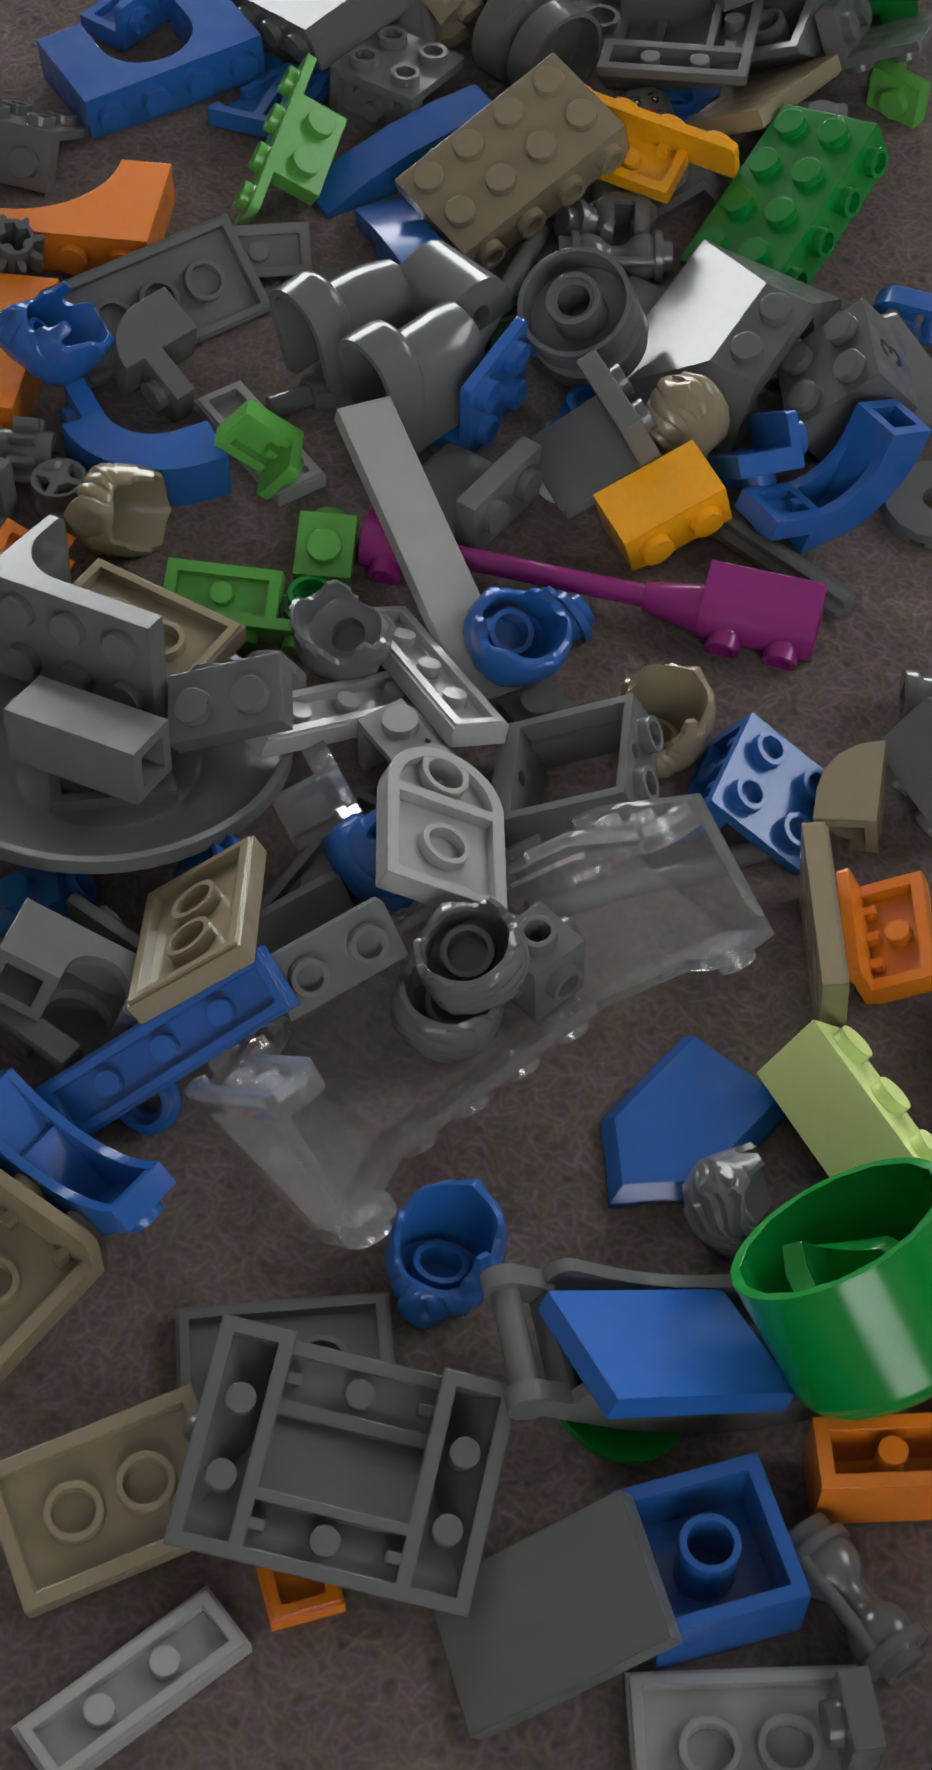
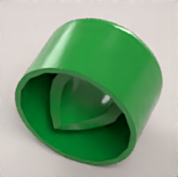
[730,1157,932,1420]

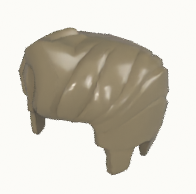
[645,371,730,458]
[64,463,172,557]
[611,663,716,778]

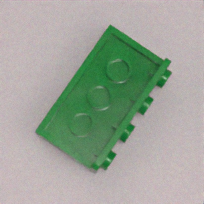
[679,103,889,285]

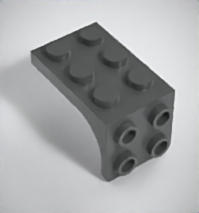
[0,514,168,719]

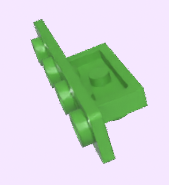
[232,53,348,226]
[163,557,297,656]

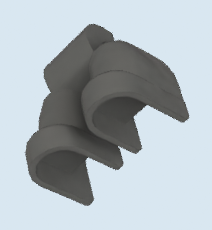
[269,240,512,454]

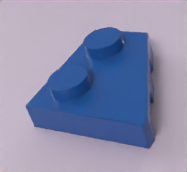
[208,62,330,138]

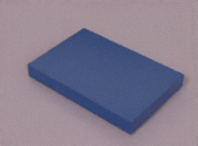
[537,1289,795,1419]

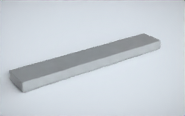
[334,396,523,705]

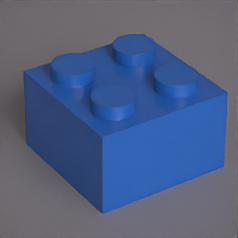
[611,1452,812,1671]

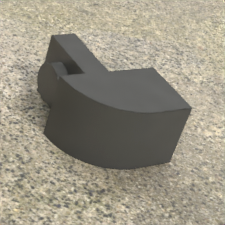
[113,287,197,423]

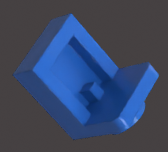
[0,866,98,937]

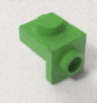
[866,57,931,129]
[214,398,304,500]
[292,507,360,588]

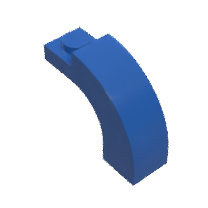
[59,377,232,507]
[734,398,932,553]

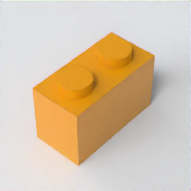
[593,439,732,571]

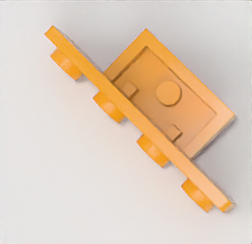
[585,84,740,204]

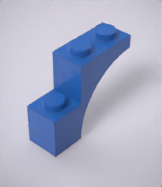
[0,1067,177,1237]

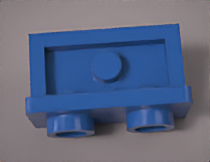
[80,0,171,52]
[706,410,808,488]

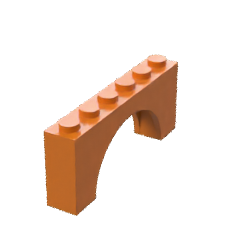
[0,159,175,275]

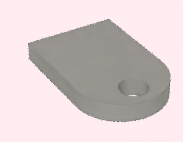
[376,747,507,909]

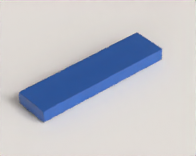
[35,945,301,1136]

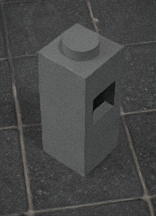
[3,675,172,805]

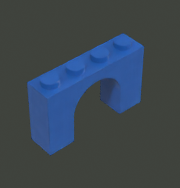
[36,0,266,139]

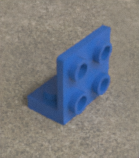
[431,316,531,453]
[668,712,824,875]

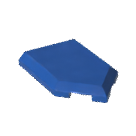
[600,1036,787,1208]

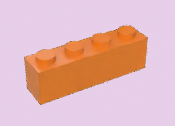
[802,1413,932,1524]

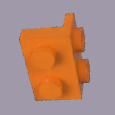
[836,868,932,1004]

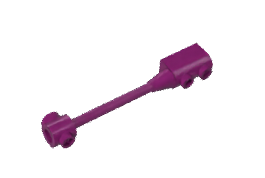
[359,509,828,671]

